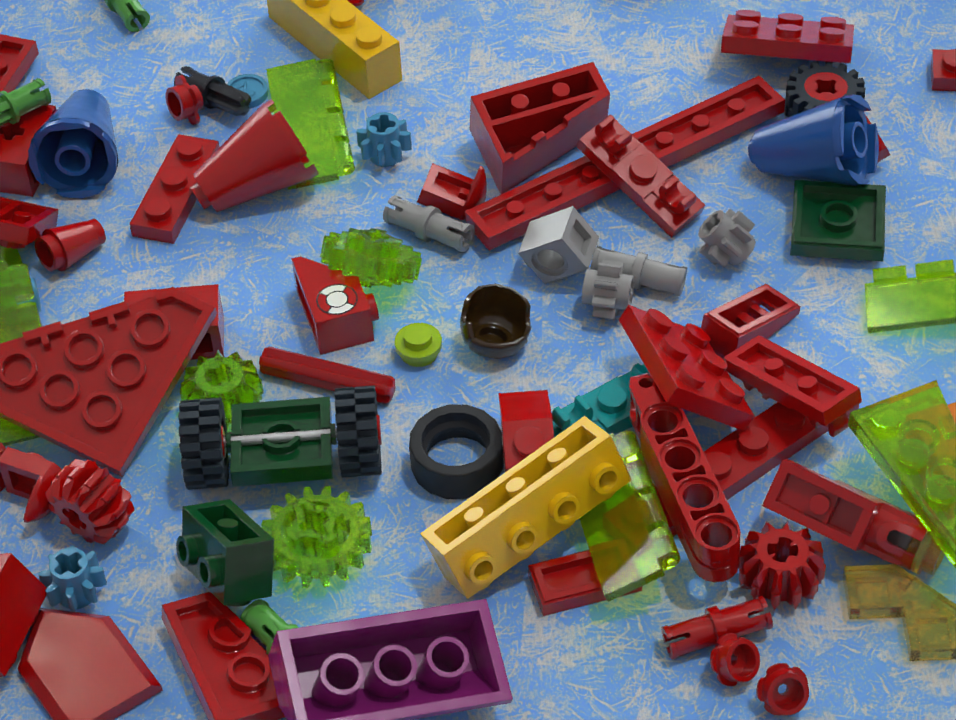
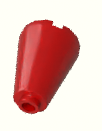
[190,99,319,212]

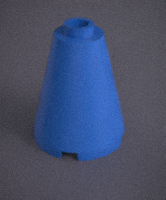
[28,89,118,199]
[748,95,879,186]

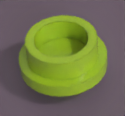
[395,323,442,367]

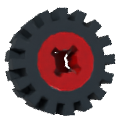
[784,61,866,117]

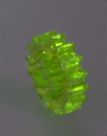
[320,228,422,288]
[261,486,372,588]

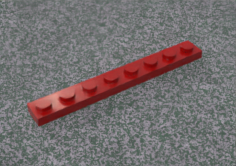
[465,76,785,251]

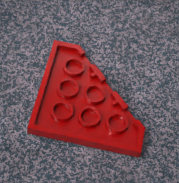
[0,287,217,477]

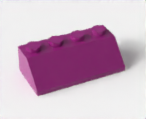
[268,599,513,720]

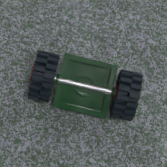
[178,385,382,490]

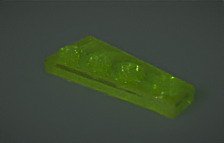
[848,380,956,568]

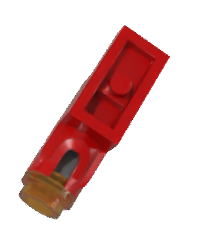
[762,459,951,576]

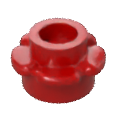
[710,633,760,687]
[756,663,809,716]

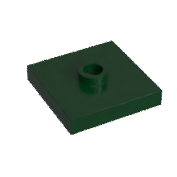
[790,180,886,262]

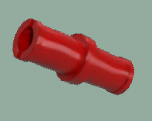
[661,595,773,660]

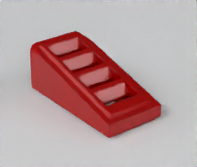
[701,284,801,359]

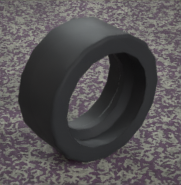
[409,404,503,499]

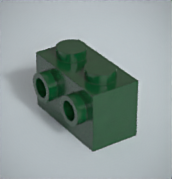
[176,499,274,606]

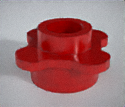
[165,75,203,125]

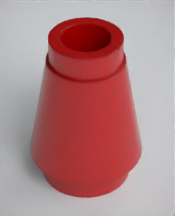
[35,219,106,272]

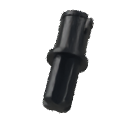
[174,66,252,116]

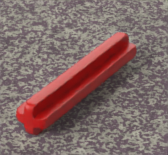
[259,346,396,404]

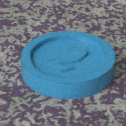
[227,74,268,108]

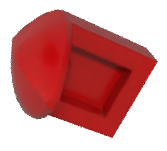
[417,163,487,220]
[0,447,61,523]

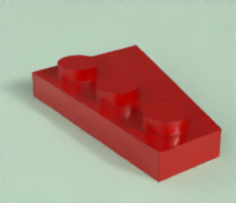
[161,592,285,720]

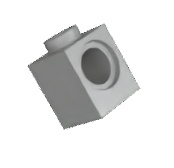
[518,206,599,284]

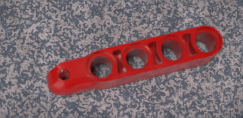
[629,373,741,582]

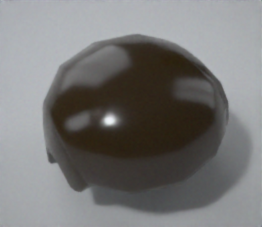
[460,283,531,359]

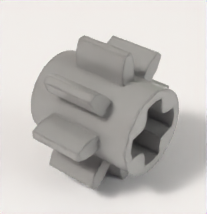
[698,209,756,267]
[582,260,635,320]

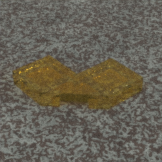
[843,564,956,661]

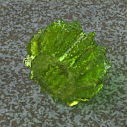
[180,350,264,429]

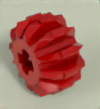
[45,459,135,544]
[739,520,826,610]

